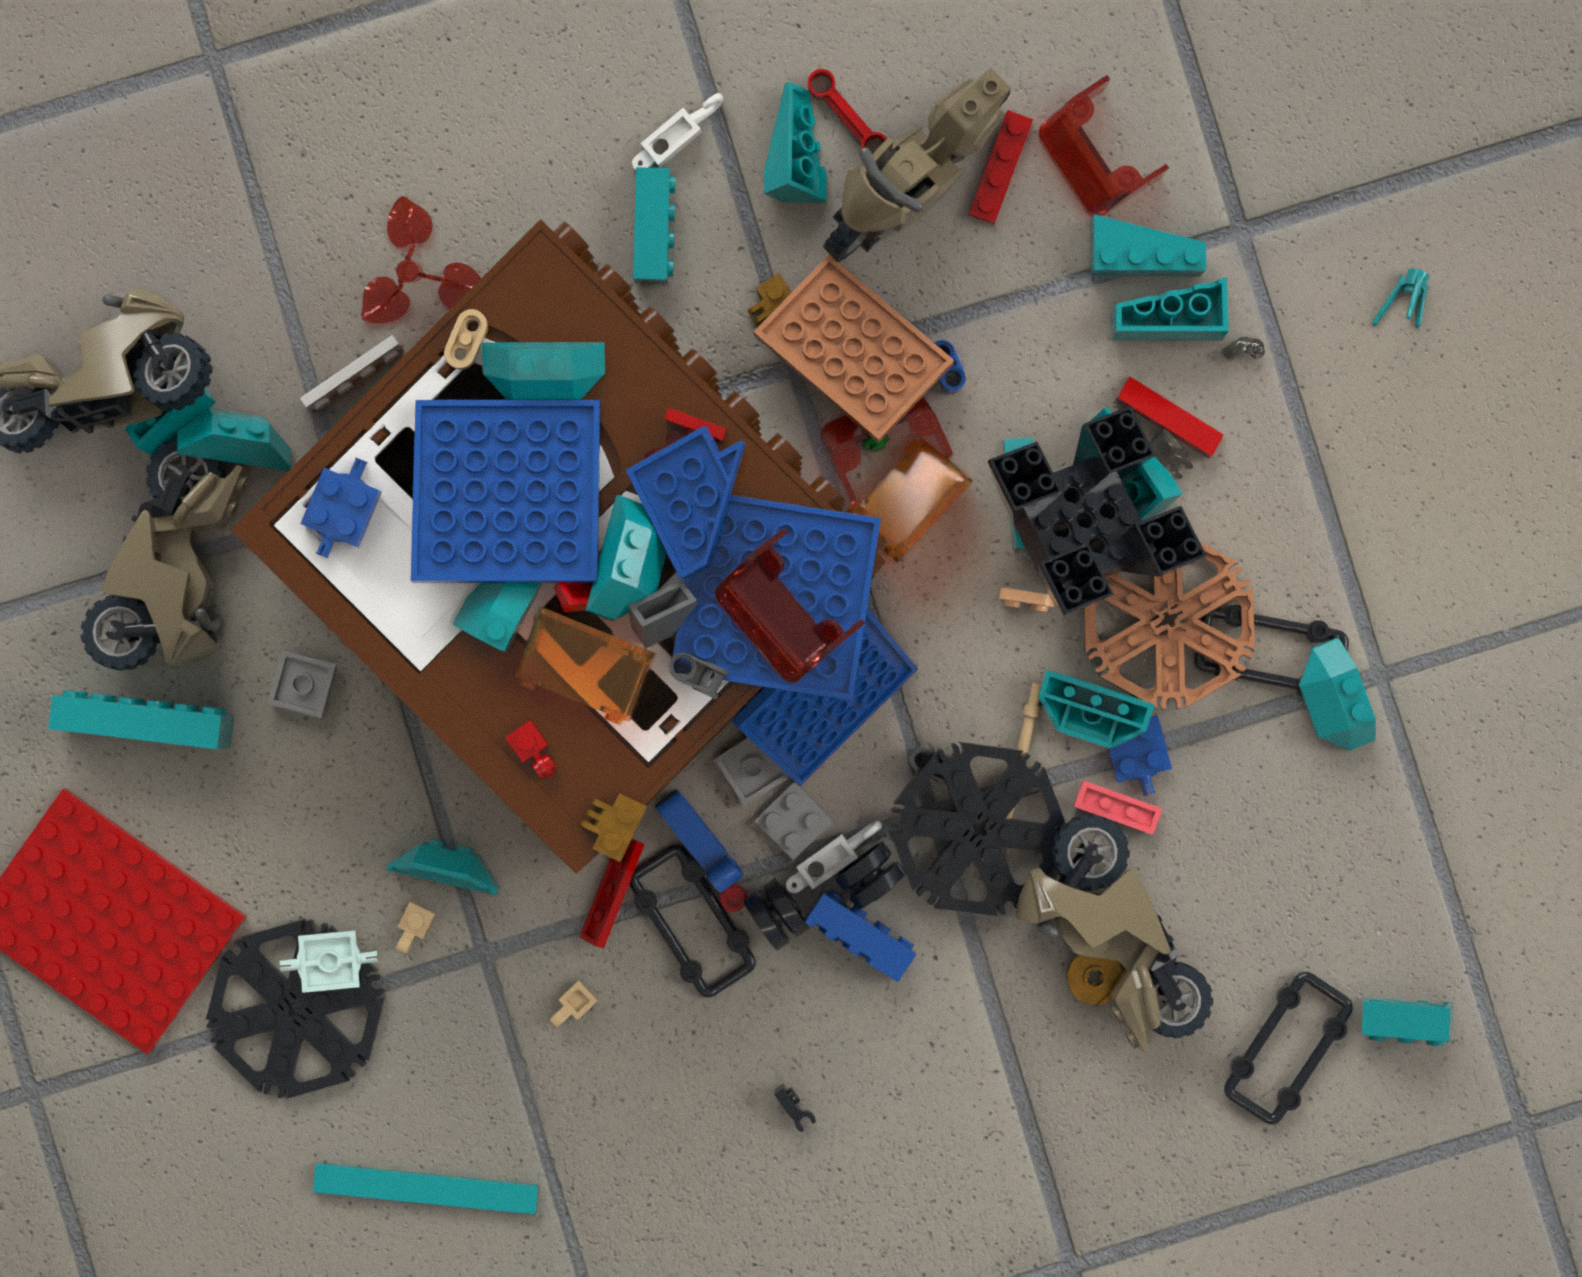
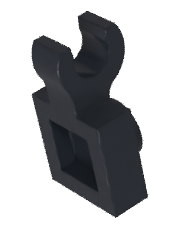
[774,1083,816,1132]

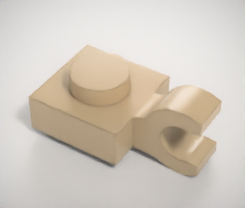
[395,901,436,954]
[549,980,598,1027]

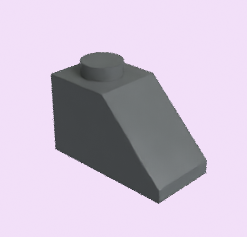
[628,580,697,649]

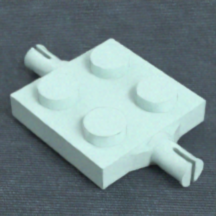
[280,930,378,993]

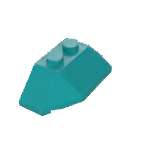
[482,342,606,400]
[177,408,291,471]
[586,495,667,621]
[1299,638,1376,751]
[1038,670,1155,749]
[386,838,500,895]

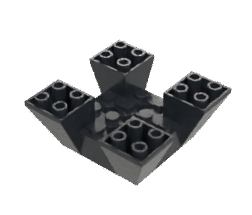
[987,406,1207,616]

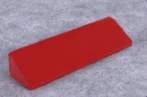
[1115,376,1224,459]

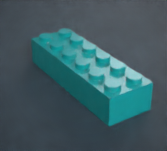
[48,690,234,749]

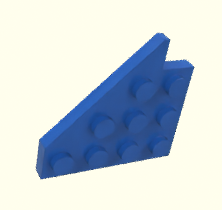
[626,426,746,579]

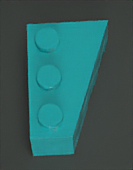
[125,362,216,455]
[1362,998,1453,1046]

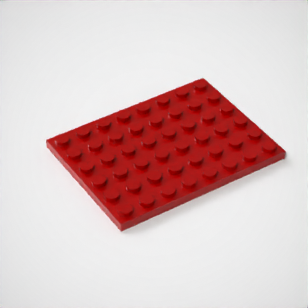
[0,788,247,1055]

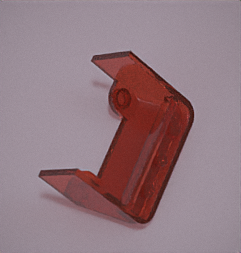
[1038,75,1169,217]
[821,396,954,504]
[715,528,865,683]

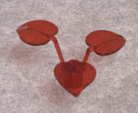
[361,196,481,323]

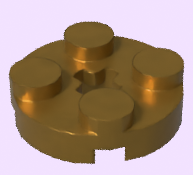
[1066,954,1123,1005]

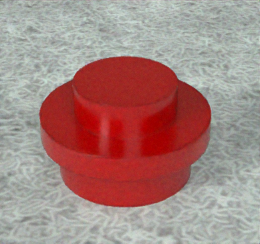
[720,884,747,912]

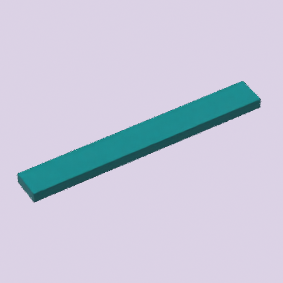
[313,1162,539,1215]

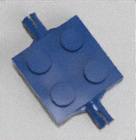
[300,457,382,558]
[1108,715,1172,796]

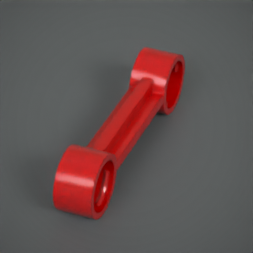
[808,69,887,149]

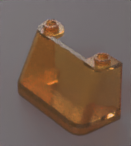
[847,438,974,565]
[515,606,657,725]

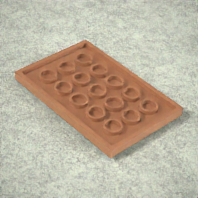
[753,255,954,443]

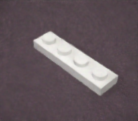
[300,335,403,410]

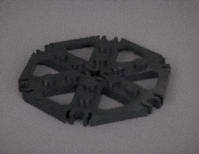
[889,741,1066,916]
[206,919,386,1099]

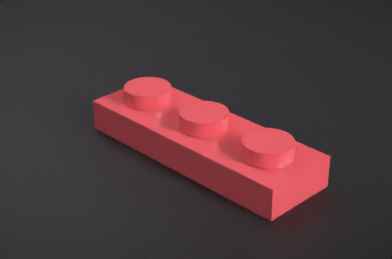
[1073,780,1162,835]

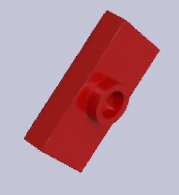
[664,408,727,443]

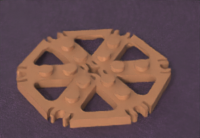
[1084,542,1255,710]

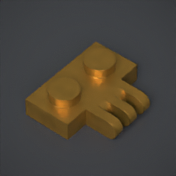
[747,273,792,325]
[580,793,648,862]

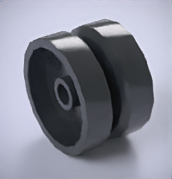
[834,841,907,910]
[743,878,810,951]

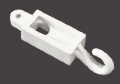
[632,93,723,171]
[786,821,883,893]

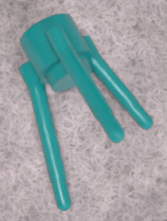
[1372,268,1430,328]

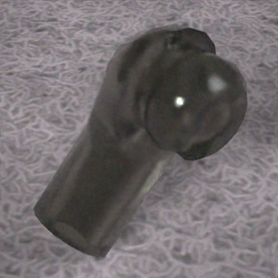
[1222,337,1265,361]

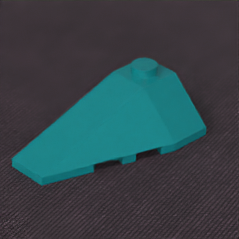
[764,81,827,203]
[453,583,543,652]

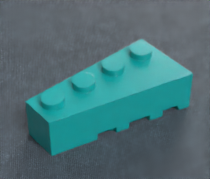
[1090,214,1206,276]
[1111,277,1229,341]

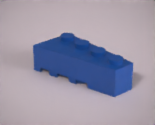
[804,889,916,982]

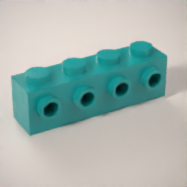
[633,167,676,284]

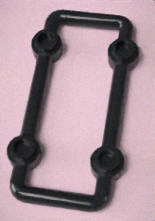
[1194,605,1349,696]
[629,845,756,997]
[1224,972,1353,1125]

